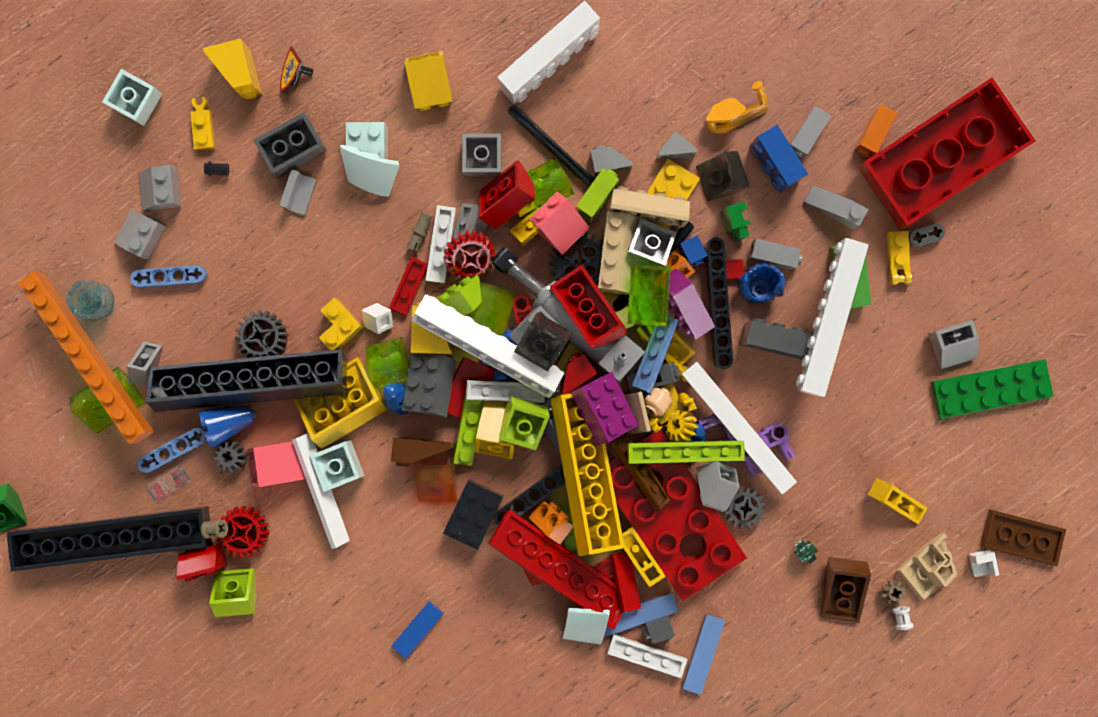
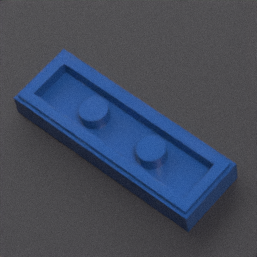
[391,600,444,658]

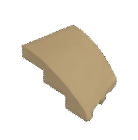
[896,533,957,600]

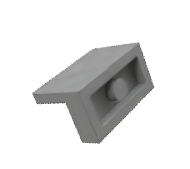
[279,169,317,215]
[453,203,487,238]

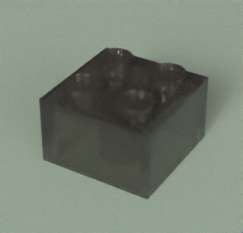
[514,312,571,372]

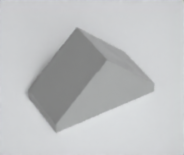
[657,131,697,160]

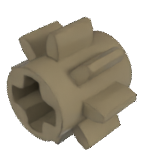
[880,580,906,605]

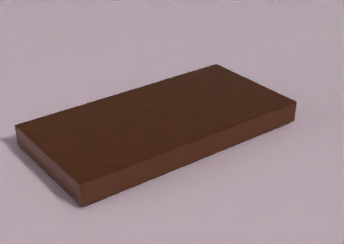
[980,509,1066,566]

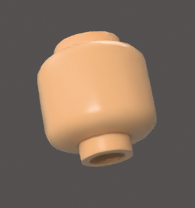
[644,388,672,417]

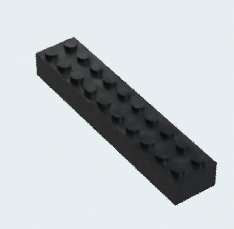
[146,349,347,412]
[7,506,213,572]

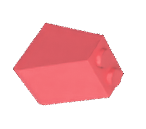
[529,192,589,255]
[247,442,306,487]

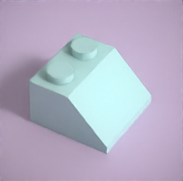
[310,440,365,492]

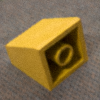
[203,38,262,100]
[404,51,452,111]
[411,302,454,355]
[475,401,516,460]

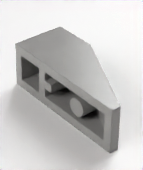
[803,186,869,230]

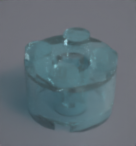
[66,280,114,320]

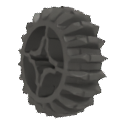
[235,310,288,358]

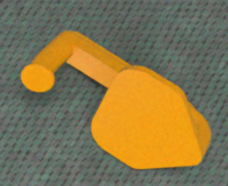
[706,81,768,134]

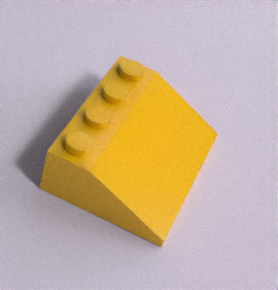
[294,357,388,449]

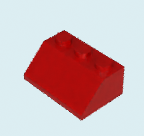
[478,160,535,229]

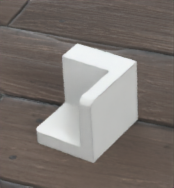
[362,303,393,334]
[968,550,999,577]

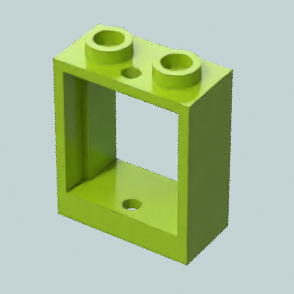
[576,168,619,223]

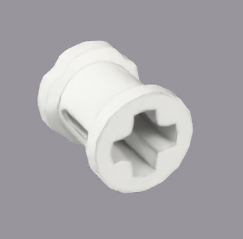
[892,606,914,630]

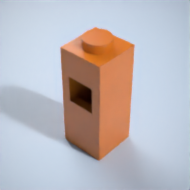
[855,104,898,157]

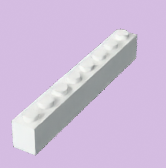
[796,238,869,397]
[411,295,564,398]

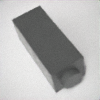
[626,361,680,394]

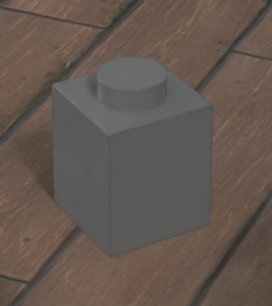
[643,616,675,644]

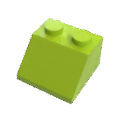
[499,396,550,450]
[209,568,257,617]

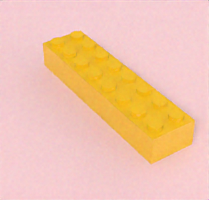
[551,394,625,556]

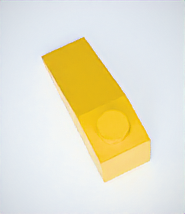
[867,478,928,525]
[622,527,666,587]

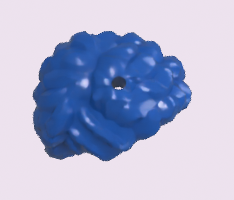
[739,264,786,304]

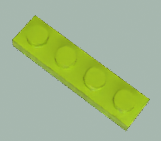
[452,387,484,466]

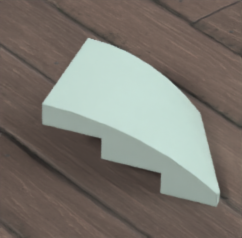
[339,145,400,197]
[563,608,610,645]

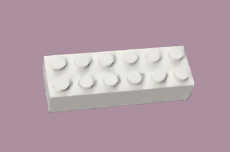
[497,1,600,104]

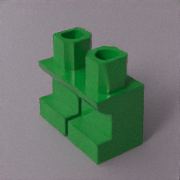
[720,201,751,242]

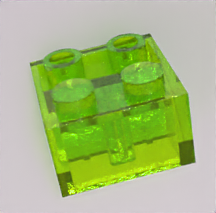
[527,158,574,209]
[366,337,410,388]

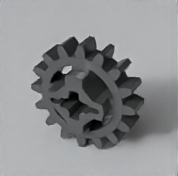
[723,487,766,529]

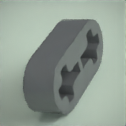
[909,224,945,247]

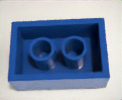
[750,124,808,193]

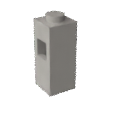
[790,106,831,159]
[748,239,802,270]

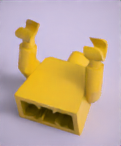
[643,383,697,433]

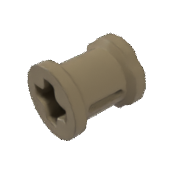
[201,520,228,538]

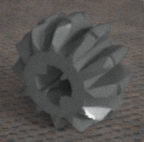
[213,440,247,473]

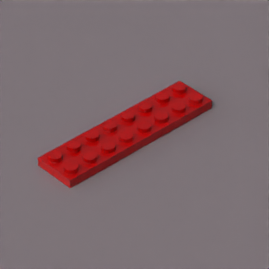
[488,510,623,629]

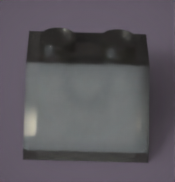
[696,151,750,202]

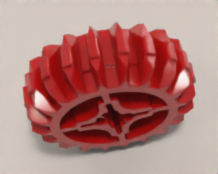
[443,230,495,279]
[217,505,270,558]

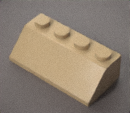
[609,186,690,227]
[598,211,646,296]

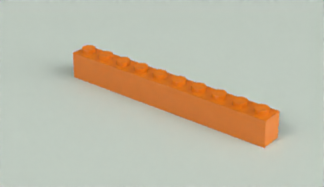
[17,271,154,444]

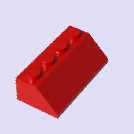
[550,265,628,349]

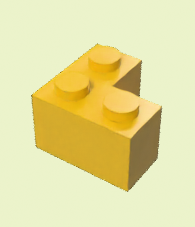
[319,297,364,350]

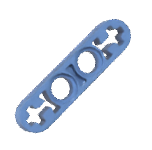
[130,265,208,288]
[137,428,207,473]

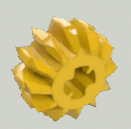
[664,410,698,442]

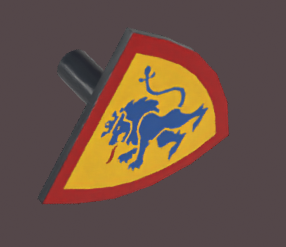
[280,46,313,93]

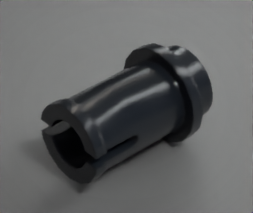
[204,161,230,177]

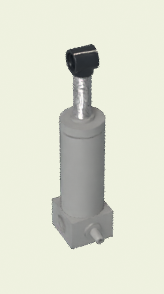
[492,247,645,384]

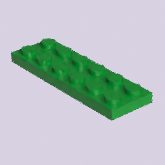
[931,359,1054,419]

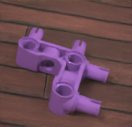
[698,413,796,478]

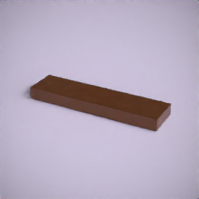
[612,435,671,512]

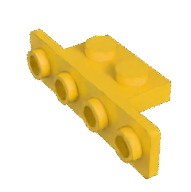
[637,323,696,382]

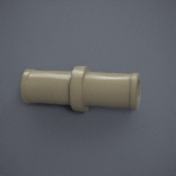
[407,212,433,252]

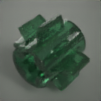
[794,540,818,564]

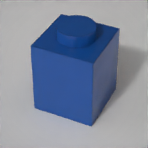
[678,235,708,267]

